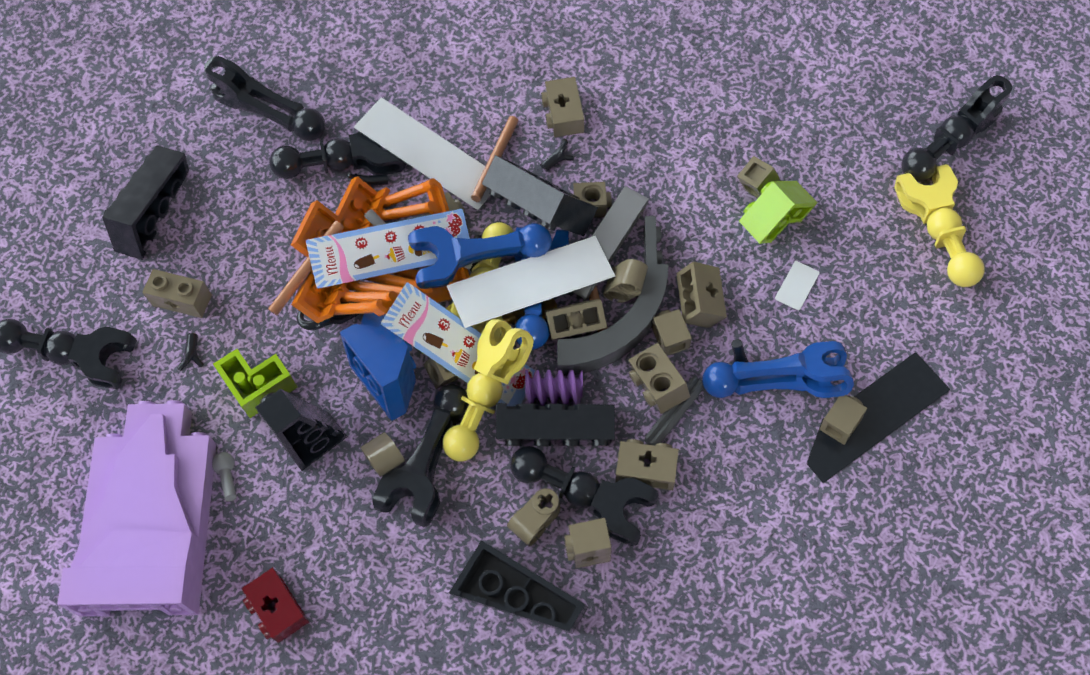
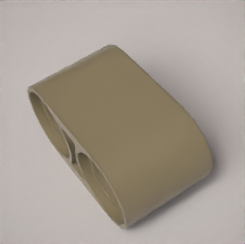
[603,259,648,303]
[360,432,405,477]

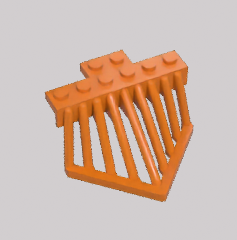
[291,176,469,323]

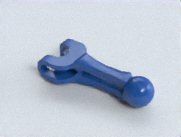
[408,223,552,289]
[514,227,569,350]
[702,341,854,398]

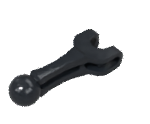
[204,56,325,141]
[372,384,469,527]

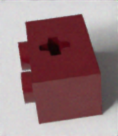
[241,567,309,643]

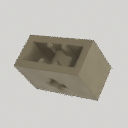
[541,77,584,137]
[676,262,727,328]
[142,269,212,318]
[544,299,607,340]
[615,439,679,491]
[564,518,612,568]

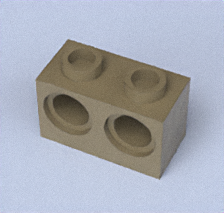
[628,343,690,414]

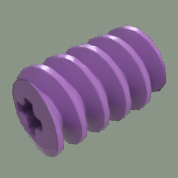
[525,370,583,406]

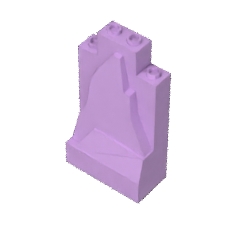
[57,400,217,617]

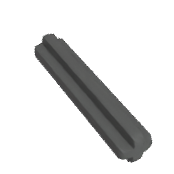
[645,377,704,446]

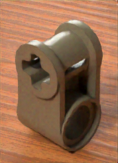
[507,488,561,547]

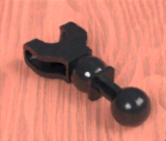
[901,75,1012,182]
[269,131,406,179]
[0,319,137,389]
[510,446,659,546]

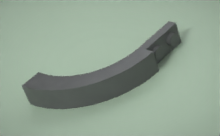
[557,216,668,376]

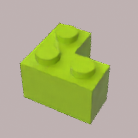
[739,181,818,244]
[213,349,298,418]

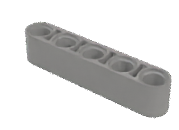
[572,186,649,300]

